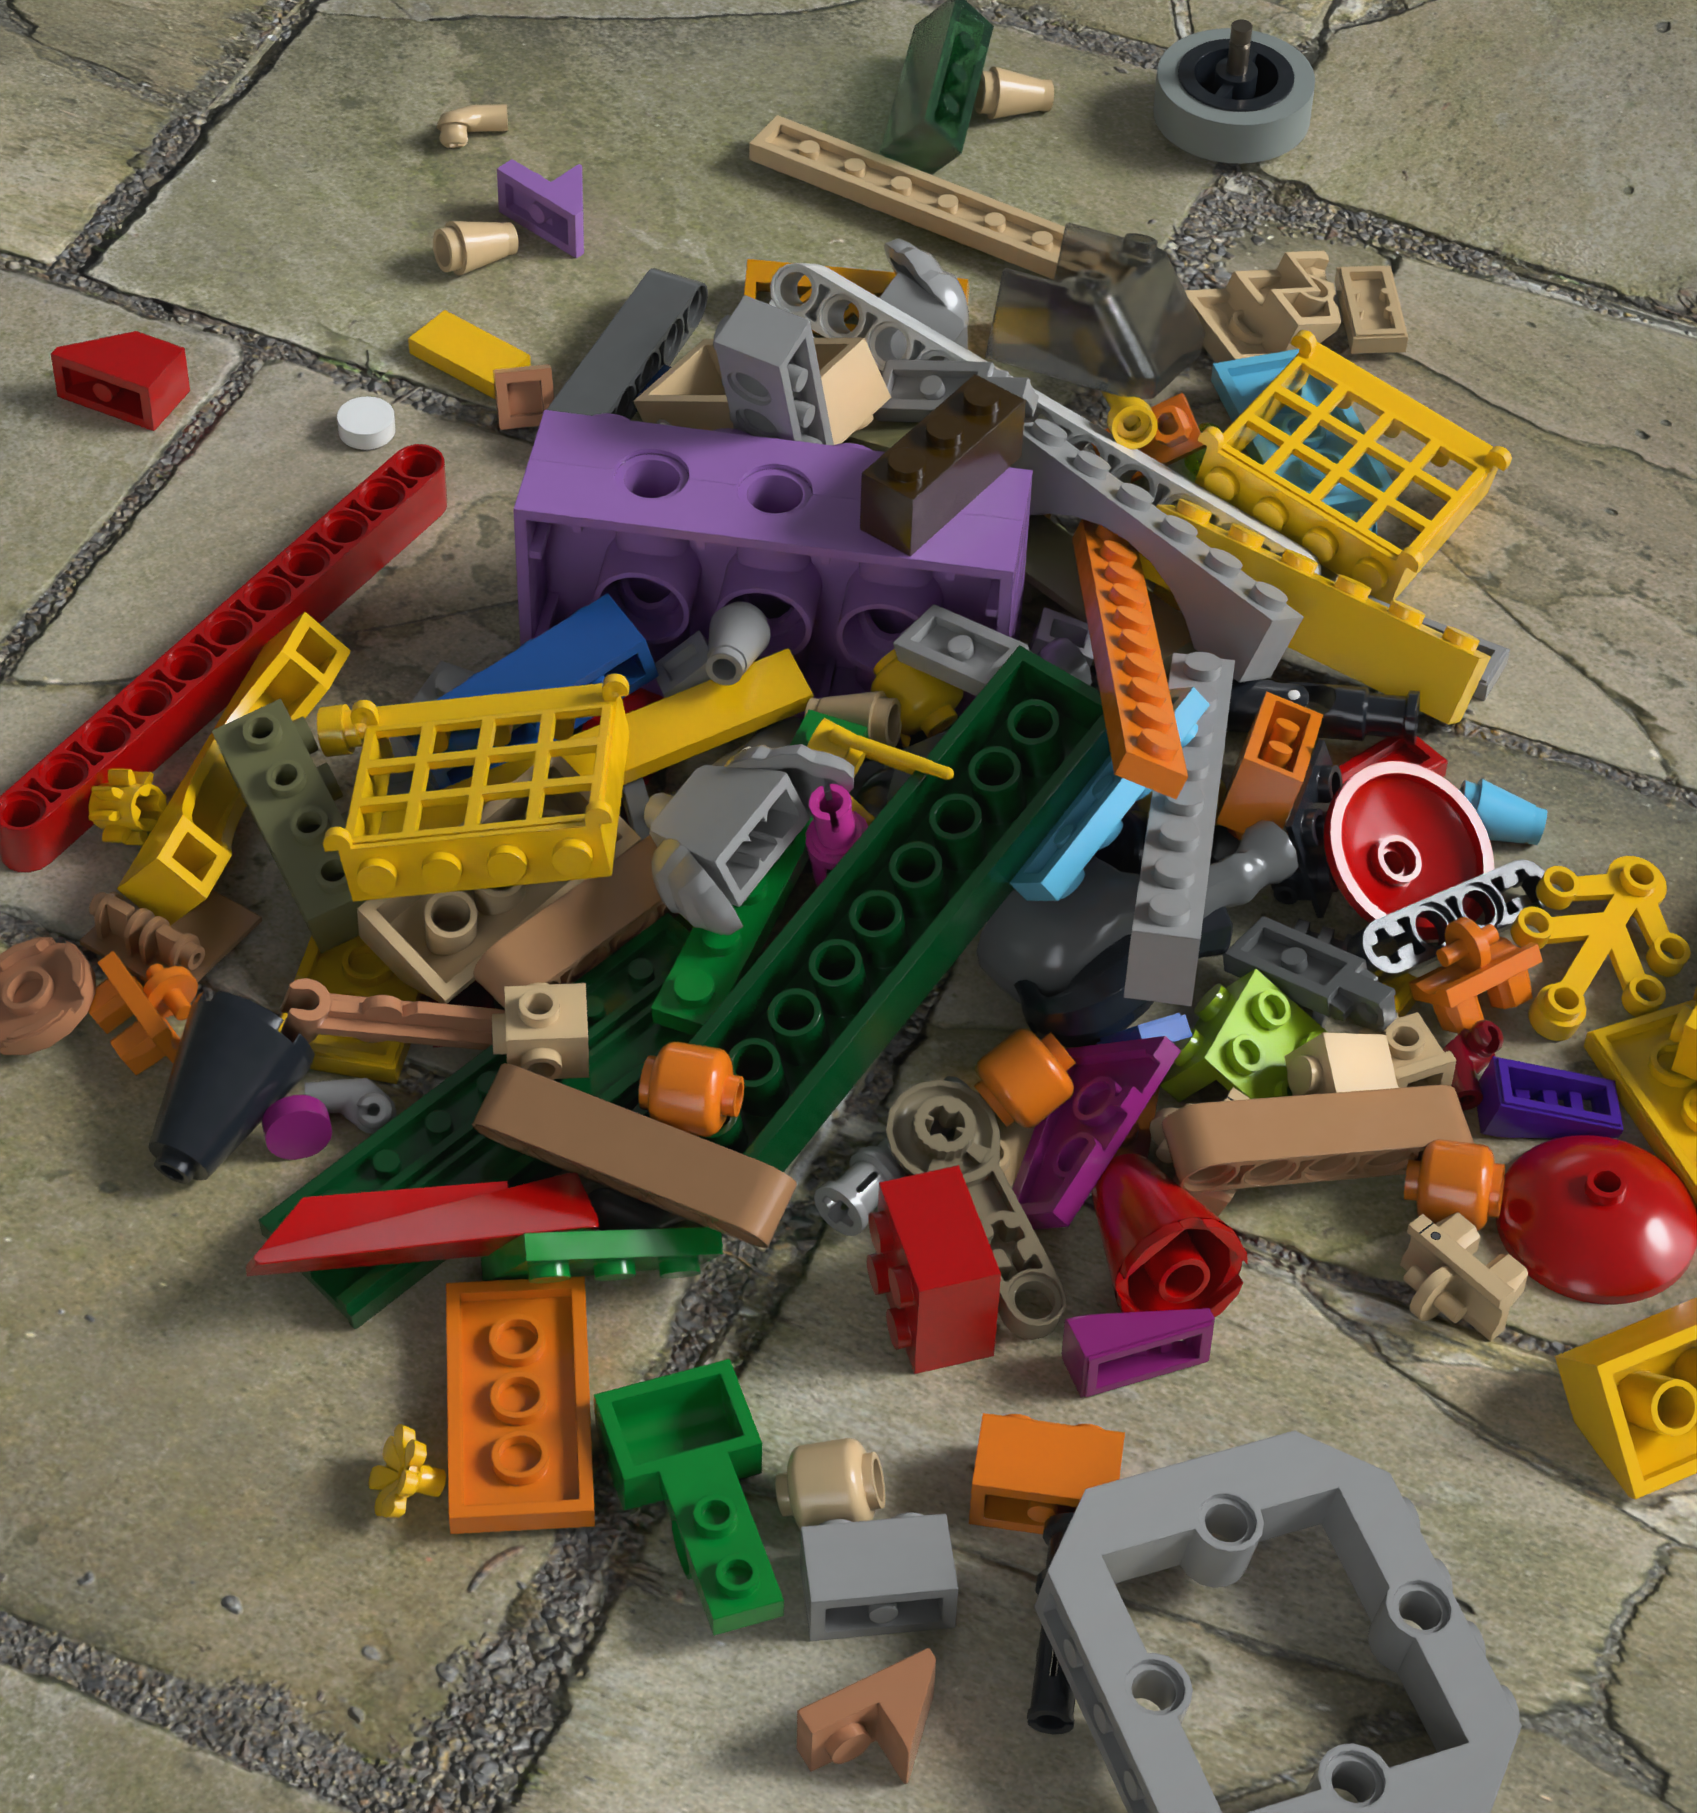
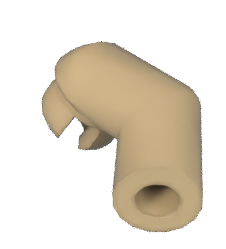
[436,104,508,148]

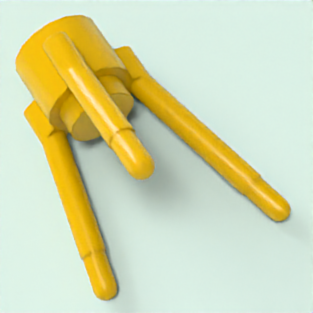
[807,718,954,826]

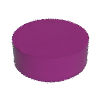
[262,1095,332,1160]

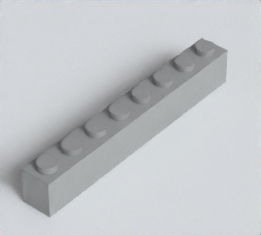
[1124,652,1235,1006]

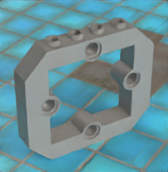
[1034,1430,1522,1813]

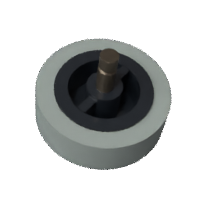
[1153,19,1315,164]

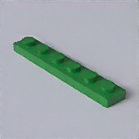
[651,710,868,1036]

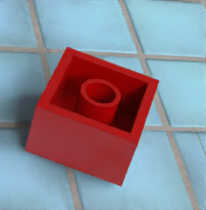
[867,1165,1001,1374]

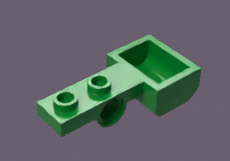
[594,1359,784,1636]

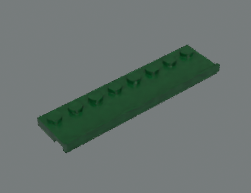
[258,913,694,1329]

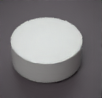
[337,396,395,450]

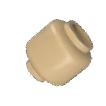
[775,1438,886,1529]

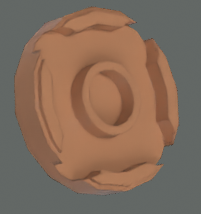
[0,937,96,1055]

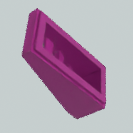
[1061,1308,1215,1398]

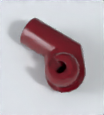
[1443,1020,1504,1111]

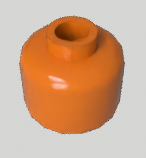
[974,1029,1076,1128]
[638,1042,744,1137]
[1404,1139,1505,1231]

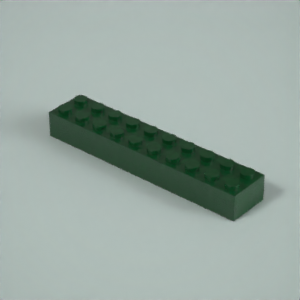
[632,645,1111,1172]

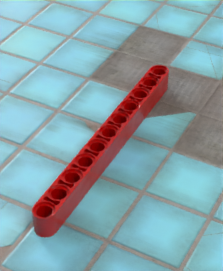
[0,444,447,872]

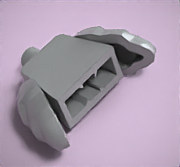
[879,238,969,376]
[644,744,854,935]

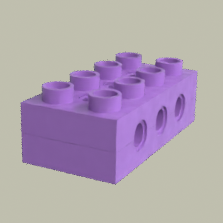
[513,410,1033,737]

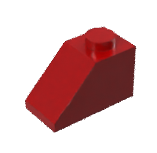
[51,331,190,431]

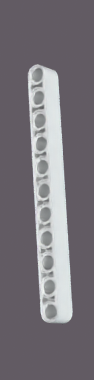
[770,263,1322,576]

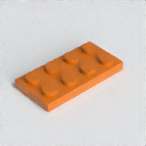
[446,1276,595,1534]

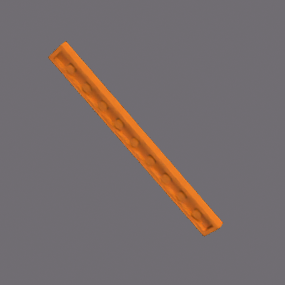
[1072,519,1188,800]

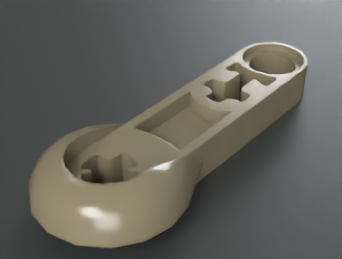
[886,1079,1067,1340]

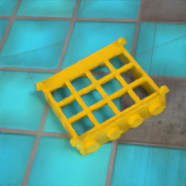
[1195,330,1512,604]
[323,673,630,902]

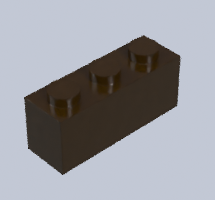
[860,374,1026,556]

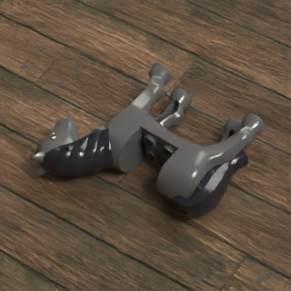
[671,637,1298,1047]

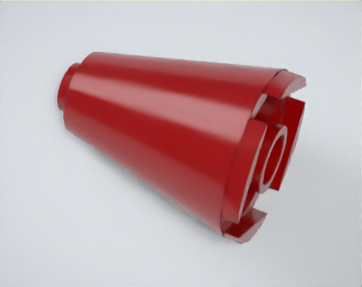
[1091,1153,1248,1318]

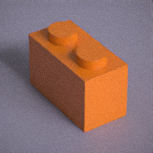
[969,1413,1125,1535]

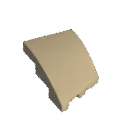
[1174,250,1341,363]

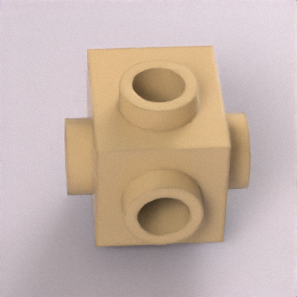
[492,983,589,1080]

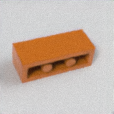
[1216,691,1323,840]

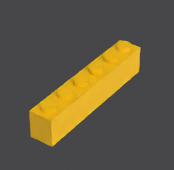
[1139,499,1491,725]

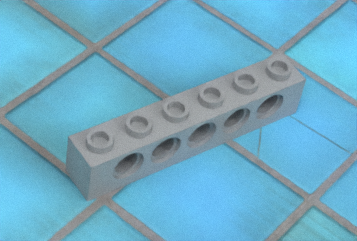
[713,295,834,445]

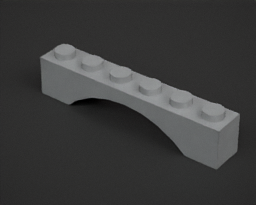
[1010,419,1304,682]

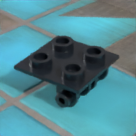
[1271,740,1343,918]

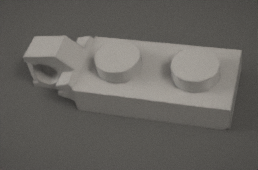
[874,359,1039,422]

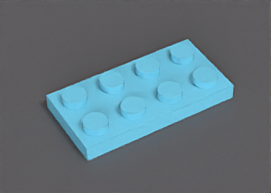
[1211,349,1398,515]

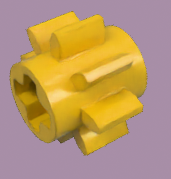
[89,769,167,845]

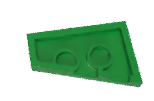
[481,1227,723,1284]

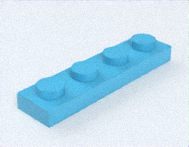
[1010,687,1210,901]

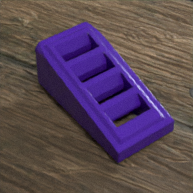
[1477,1056,1624,1138]

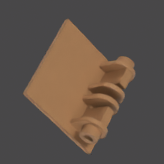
[79,890,262,983]

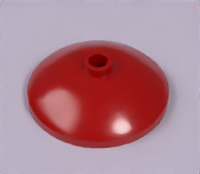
[1324,761,1494,944]
[1496,1135,1697,1304]

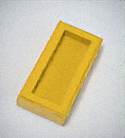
[408,310,531,399]

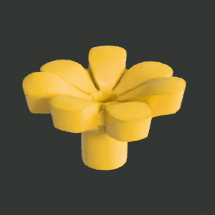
[368,1424,446,1518]

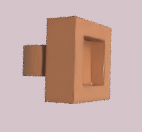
[493,364,554,430]

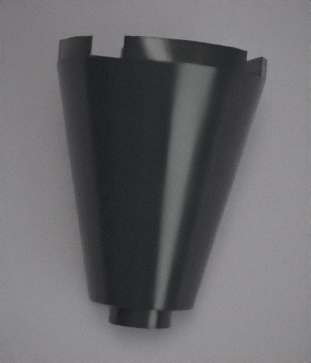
[148,991,315,1184]

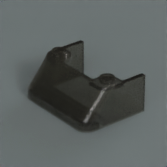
[985,222,1205,400]

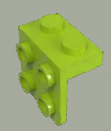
[1160,969,1329,1102]

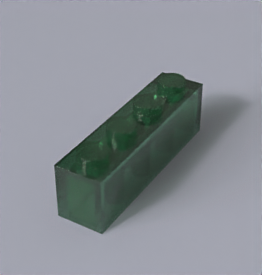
[880,0,994,175]

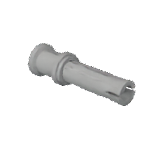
[814,1076,971,1236]

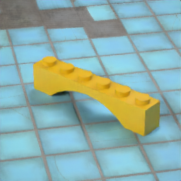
[117,612,351,926]

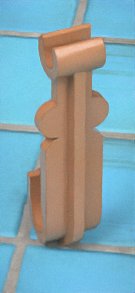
[280,978,505,1050]

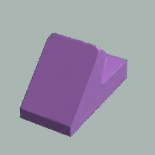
[497,159,584,259]

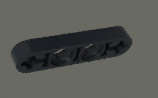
[1347,859,1547,983]

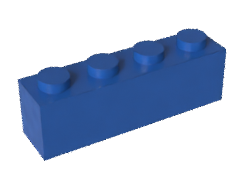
[402,593,659,790]

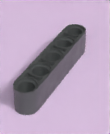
[547,268,708,420]

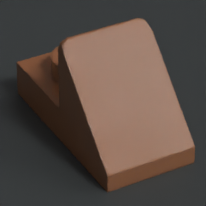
[796,1648,936,1784]

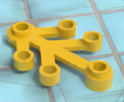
[1510,856,1691,1041]

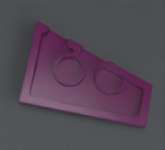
[1012,1036,1181,1230]

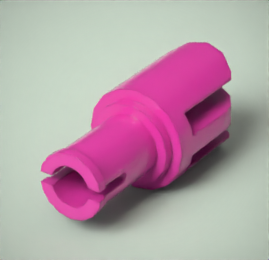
[806,784,868,887]

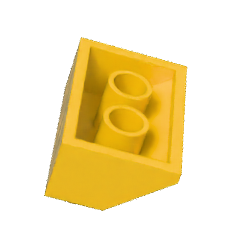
[1555,1297,1697,1499]

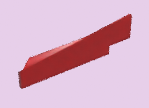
[246,1173,599,1276]

